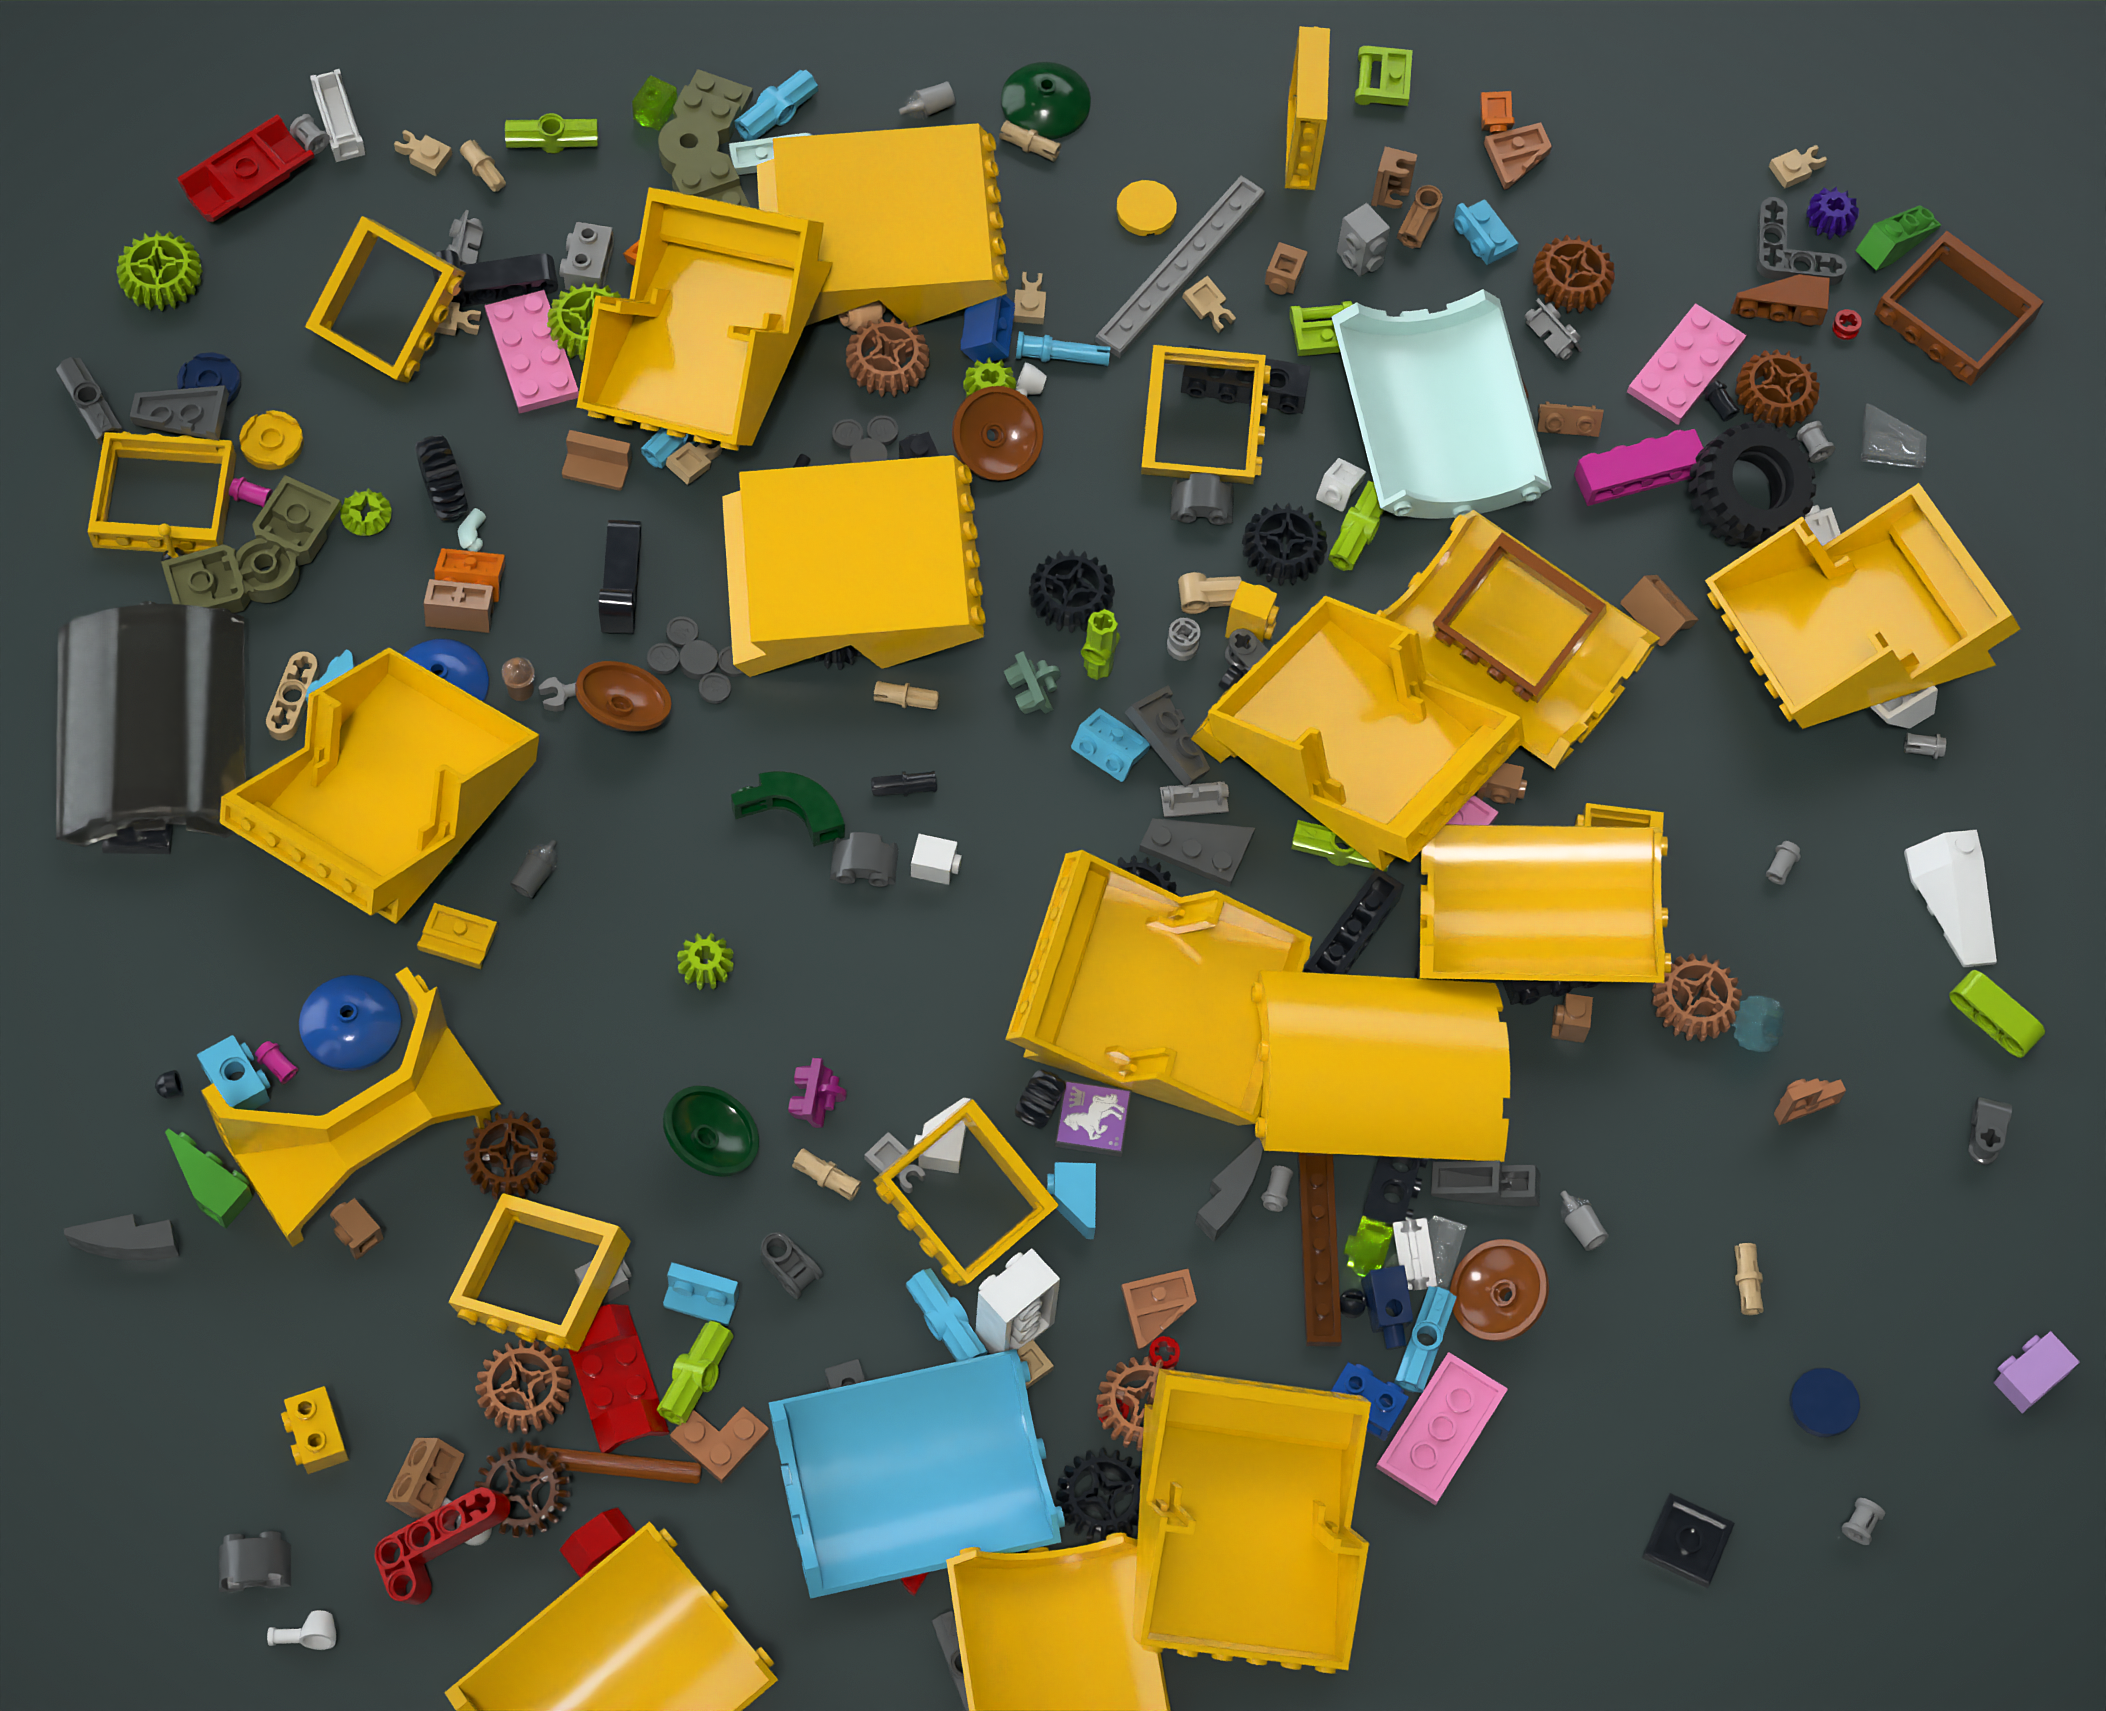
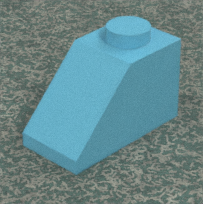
[1047,1162,1096,1239]

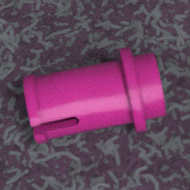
[229,477,273,508]
[255,1041,298,1084]

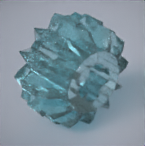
[1732,995,1786,1052]

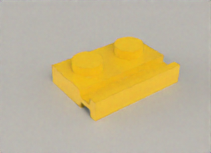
[417,903,498,969]

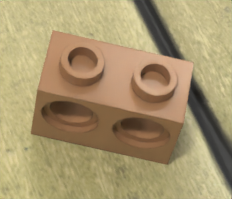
[385,1438,465,1518]

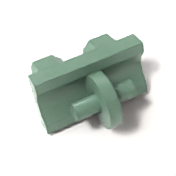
[1004,651,1061,714]

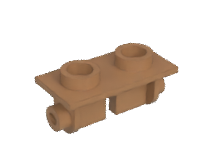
[1537,401,1604,437]

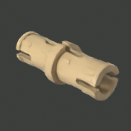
[999,120,1061,162]
[792,1148,862,1201]
[1734,1243,1764,1315]

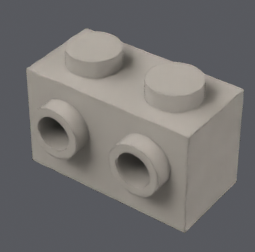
[1337,203,1390,277]
[559,222,614,290]

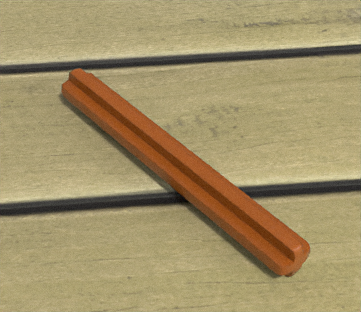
[526,1446,702,1484]

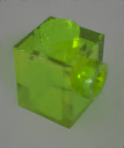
[632,75,677,131]
[1343,1219,1394,1277]

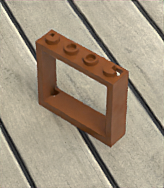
[1874,231,2044,386]
[1433,532,1606,703]

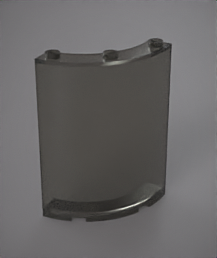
[56,601,246,847]

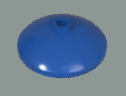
[403,639,489,702]
[299,975,402,1071]

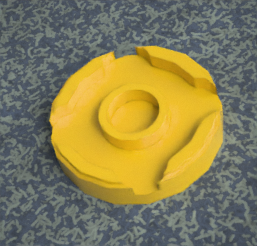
[1116,180,1177,236]
[239,410,304,470]

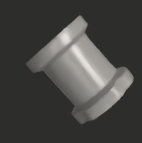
[290,114,330,155]
[1796,421,1835,463]
[1842,1498,1885,1545]

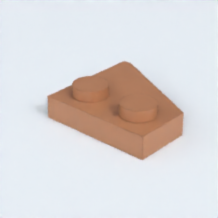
[1484,122,1552,190]
[1121,1268,1197,1351]

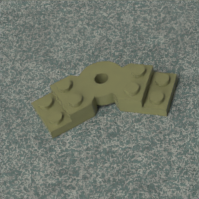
[658,69,753,207]
[161,475,342,622]

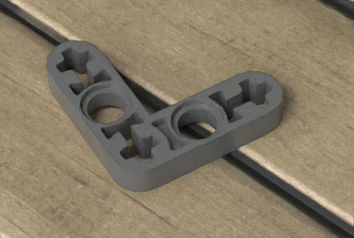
[1756,197,1847,285]

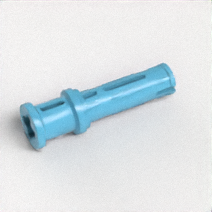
[1015,331,1110,366]

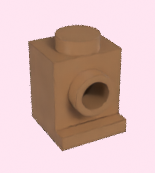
[1265,242,1308,295]
[1476,763,1527,804]
[1551,993,1593,1043]
[330,1198,384,1260]

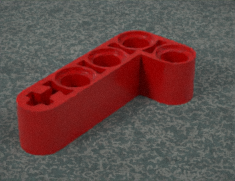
[374,1487,511,1605]

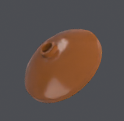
[952,386,1043,481]
[575,661,671,732]
[1450,1239,1549,1342]

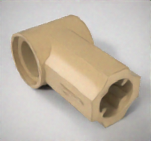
[1178,572,1242,614]

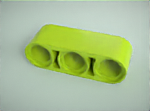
[1949,970,2045,1058]

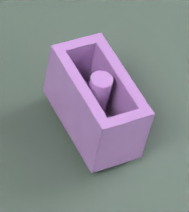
[1993,1331,2080,1414]

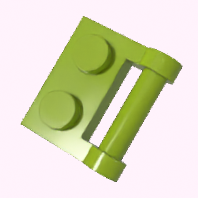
[1355,46,1413,106]
[1290,301,1352,356]

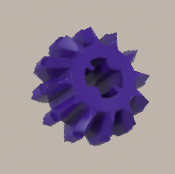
[1806,187,1859,239]

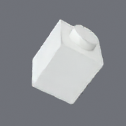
[911,834,962,885]

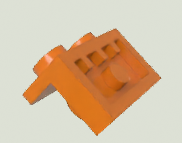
[434,548,505,602]

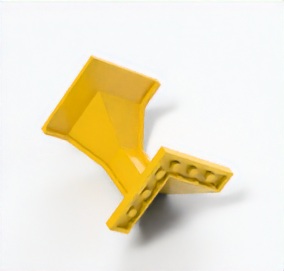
[201,967,501,1247]

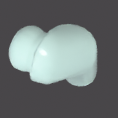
[458,508,486,552]

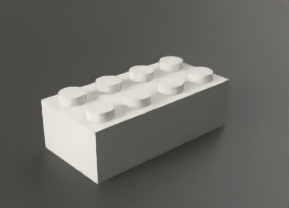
[975,1248,1060,1354]

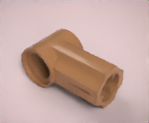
[1397,185,1443,249]

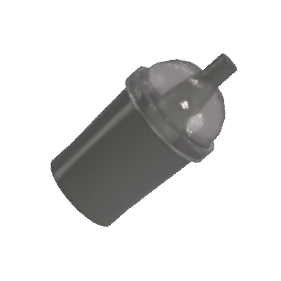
[510,839,557,898]

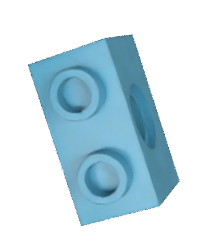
[197,1035,271,1110]

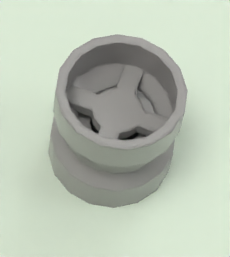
[1167,618,1200,661]

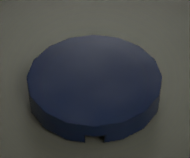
[177,352,241,406]
[1789,1368,1860,1437]

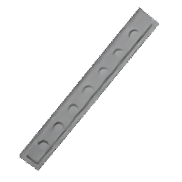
[1095,175,1265,358]

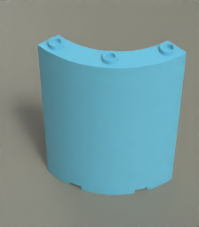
[768,1349,1065,1599]

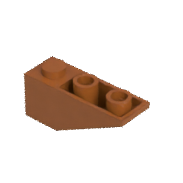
[1731,274,1830,325]

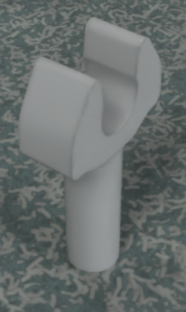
[539,677,576,712]

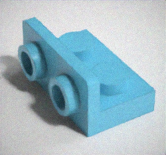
[1453,199,1519,265]
[1071,708,1151,782]
[663,1262,739,1326]

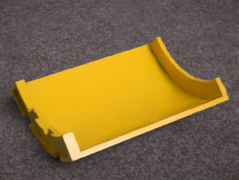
[1375,510,1660,769]
[1420,824,1671,983]
[1252,970,1510,1162]
[444,1521,778,1711]
[946,1533,1171,1711]

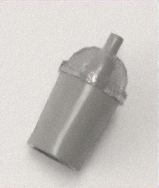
[899,81,956,119]
[1560,1191,1609,1251]

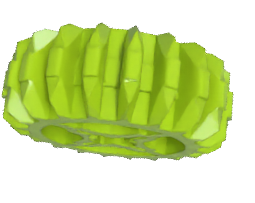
[116,231,203,311]
[547,281,621,363]

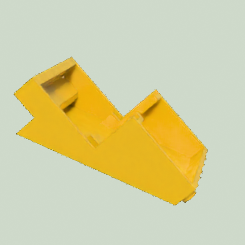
[757,123,1009,328]
[577,187,833,450]
[722,455,986,677]
[1705,483,2020,729]
[1208,596,1525,871]
[220,648,539,924]
[1005,850,1313,1126]
[1132,1368,1371,1674]

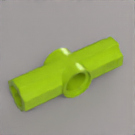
[505,113,598,153]
[1328,481,1385,571]
[1080,609,1121,680]
[1291,820,1389,872]
[657,1320,734,1426]

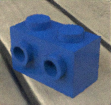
[961,295,1015,363]
[1331,1362,1409,1441]

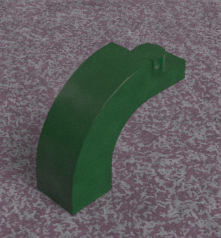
[731,771,845,847]

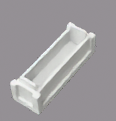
[310,69,365,162]

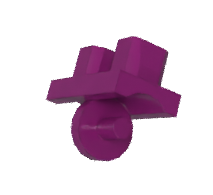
[788,1058,847,1128]

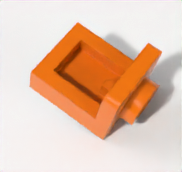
[1480,91,1515,134]

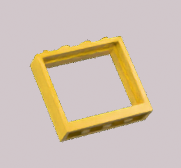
[1285,26,1330,190]
[305,216,466,383]
[1141,345,1271,484]
[87,431,236,554]
[873,1099,1059,1287]
[449,1193,631,1352]

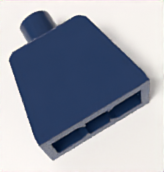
[1361,1265,1413,1350]

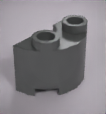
[1170,473,1234,525]
[830,832,899,887]
[219,1531,291,1592]

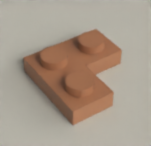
[1774,1078,1846,1125]
[670,1406,769,1483]

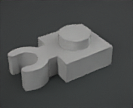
[864,1132,925,1193]

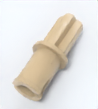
[460,140,506,192]
[874,681,939,710]

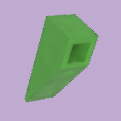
[1855,205,1941,271]
[165,1128,253,1229]

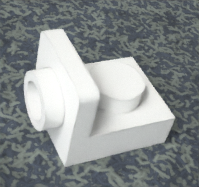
[1316,458,1366,512]
[1805,505,1840,546]

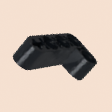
[432,250,558,308]
[599,520,641,634]

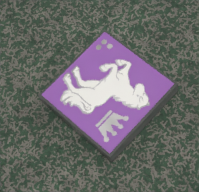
[1055,1080,1132,1157]

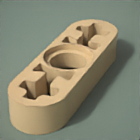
[266,651,320,741]

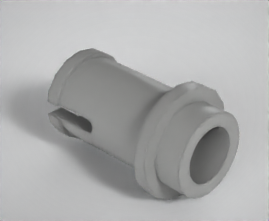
[1904,733,1946,759]
[1766,841,1801,885]
[1261,1166,1293,1212]

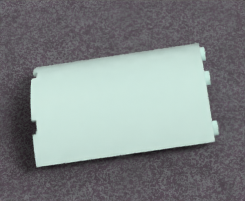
[1332,289,1552,519]

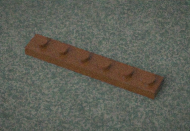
[1298,1152,1342,1346]

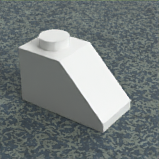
[914,1098,970,1174]

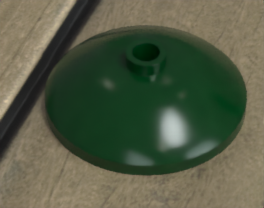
[1001,62,1091,140]
[663,1086,759,1177]

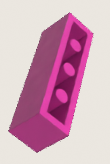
[1574,429,1703,506]

